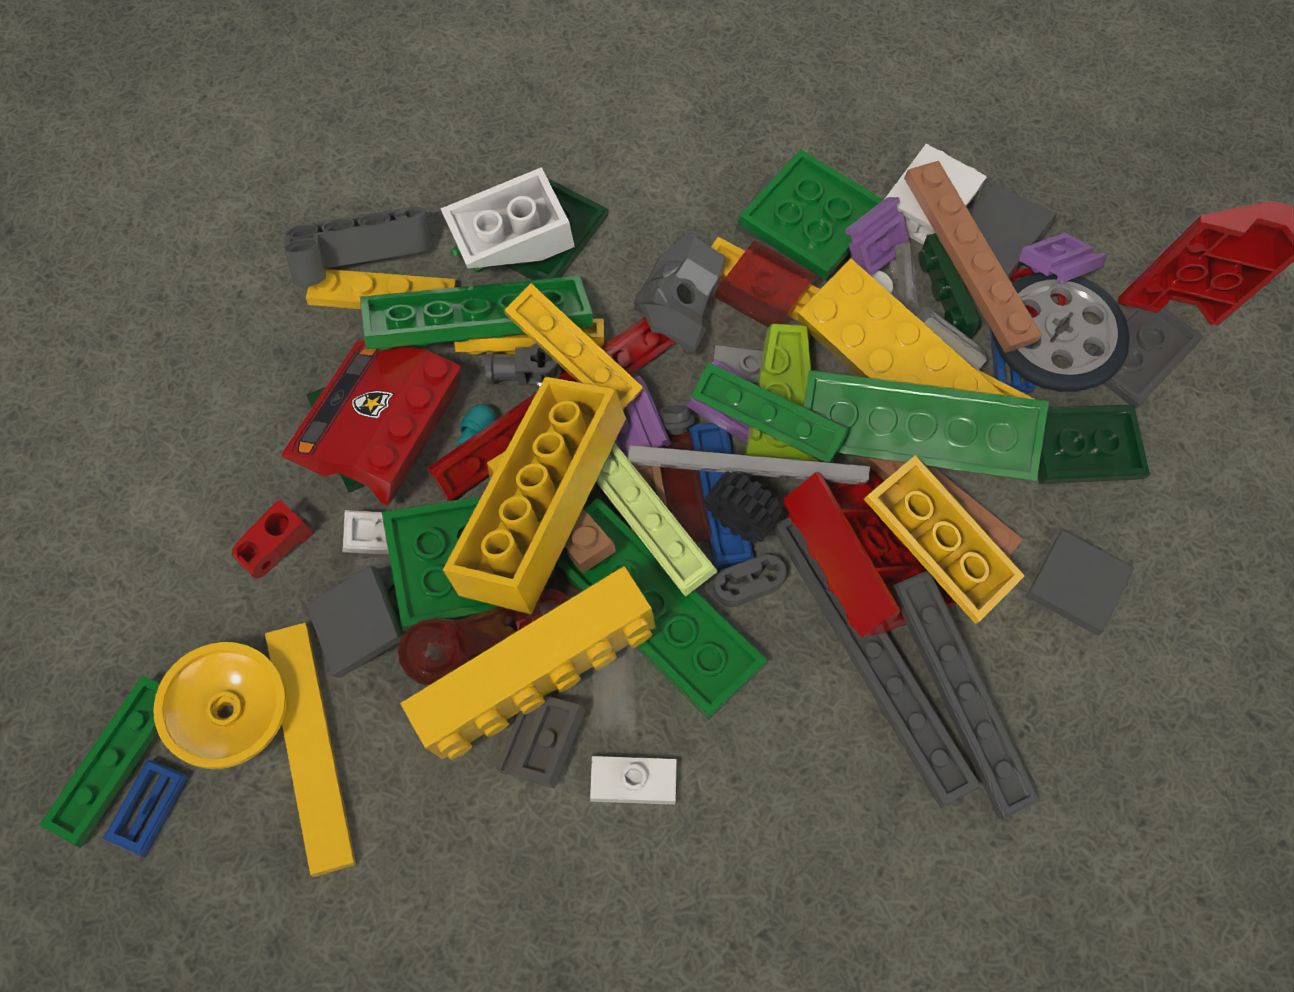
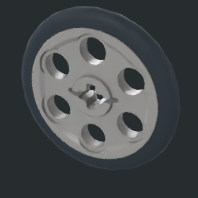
[992,272,1130,392]

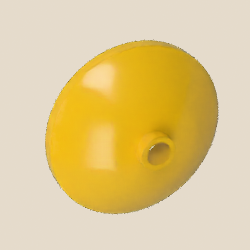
[154,642,286,769]

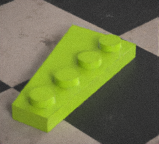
[745,324,819,462]

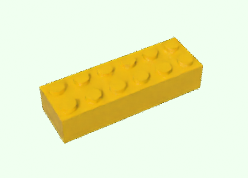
[798,259,1003,474]
[443,377,626,614]
[400,566,656,760]

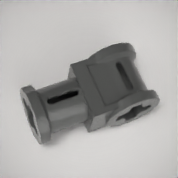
[485,344,562,388]

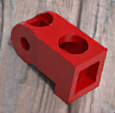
[231,499,315,579]

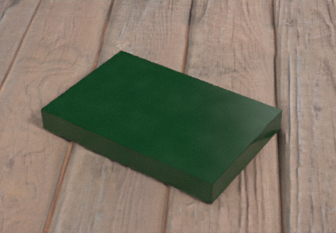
[504,179,608,280]
[1038,404,1150,484]

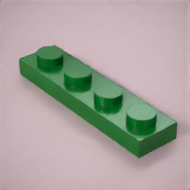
[691,362,849,463]
[39,675,160,848]

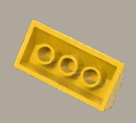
[864,455,1024,624]

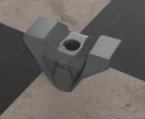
[634,234,726,353]

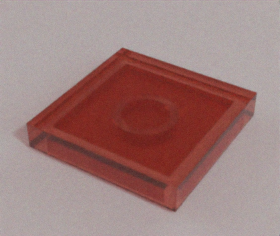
[715,240,816,328]

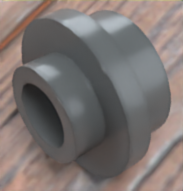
[659,405,694,435]

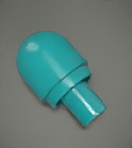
[456,404,497,447]

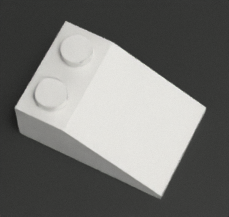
[441,167,575,269]

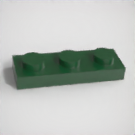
[919,233,980,339]

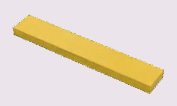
[265,622,356,877]

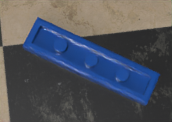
[688,422,754,569]

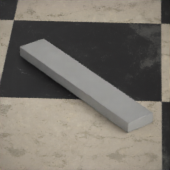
[628,445,870,485]

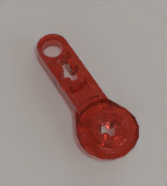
[398,589,569,686]

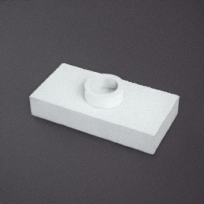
[342,510,388,554]
[590,756,676,804]

